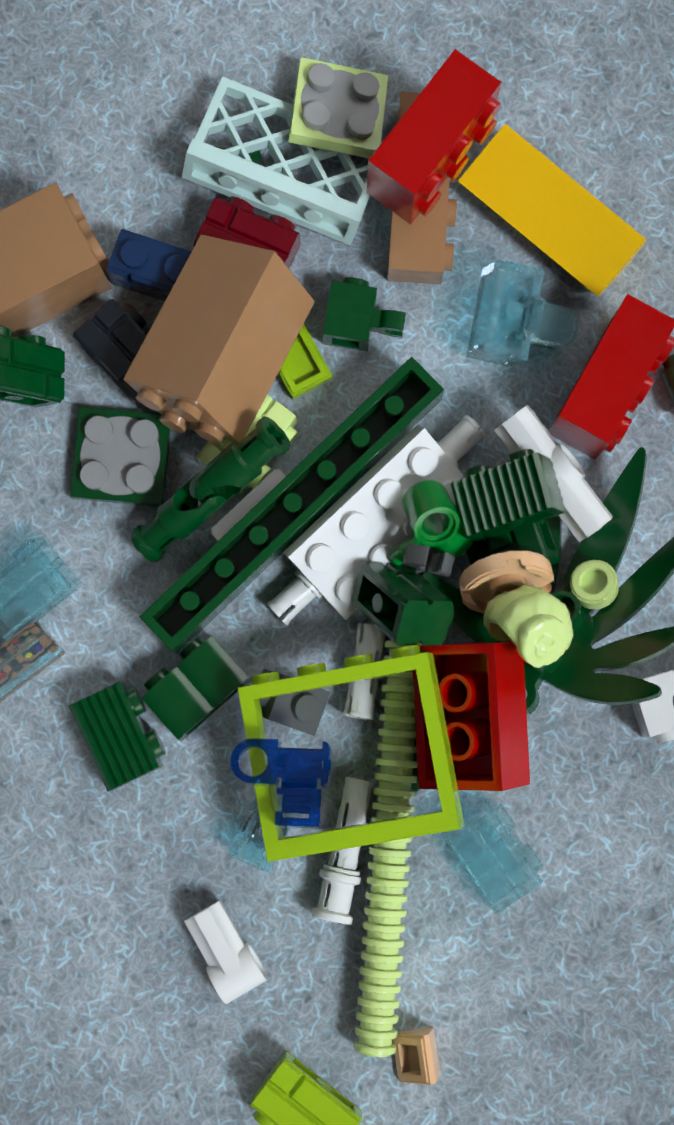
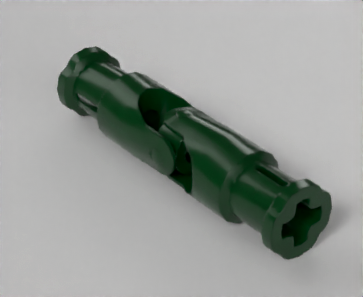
[130,416,291,562]

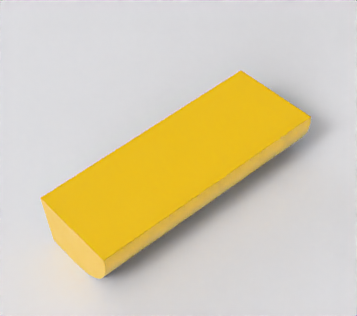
[458,124,646,297]

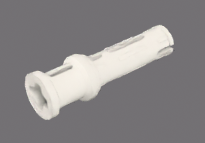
[311,777,375,925]

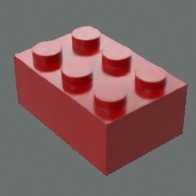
[367,49,502,225]
[548,294,674,459]
[413,641,530,791]

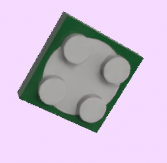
[70,407,171,506]

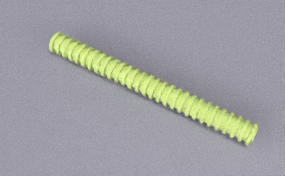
[353,639,422,1057]

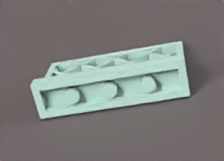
[182,76,383,245]

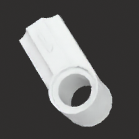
[184,900,268,1004]

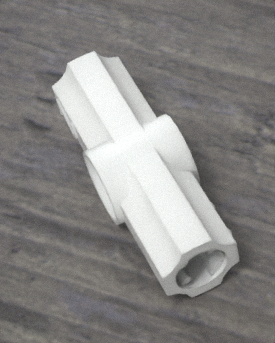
[494,405,613,542]

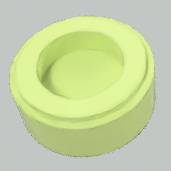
[570,560,619,609]

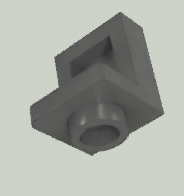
[260,669,330,736]

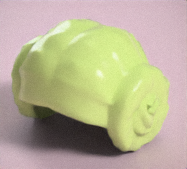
[483,585,573,668]

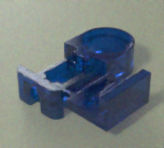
[230,738,332,829]

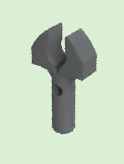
[402,544,455,577]

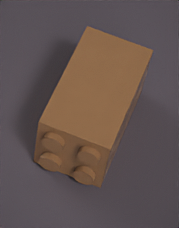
[0,182,112,338]
[124,235,315,444]

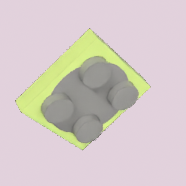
[288,57,388,159]

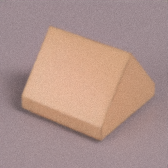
[393,1027,440,1085]

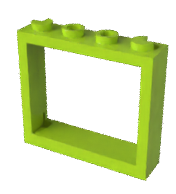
[238,645,465,862]

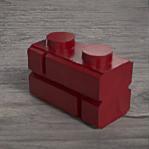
[193,196,301,268]

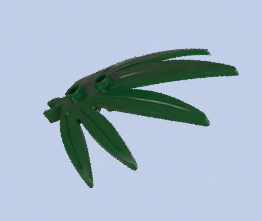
[423,447,674,714]

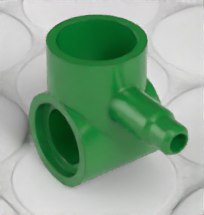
[390,480,474,566]

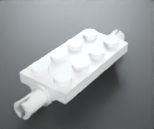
[266,415,486,626]

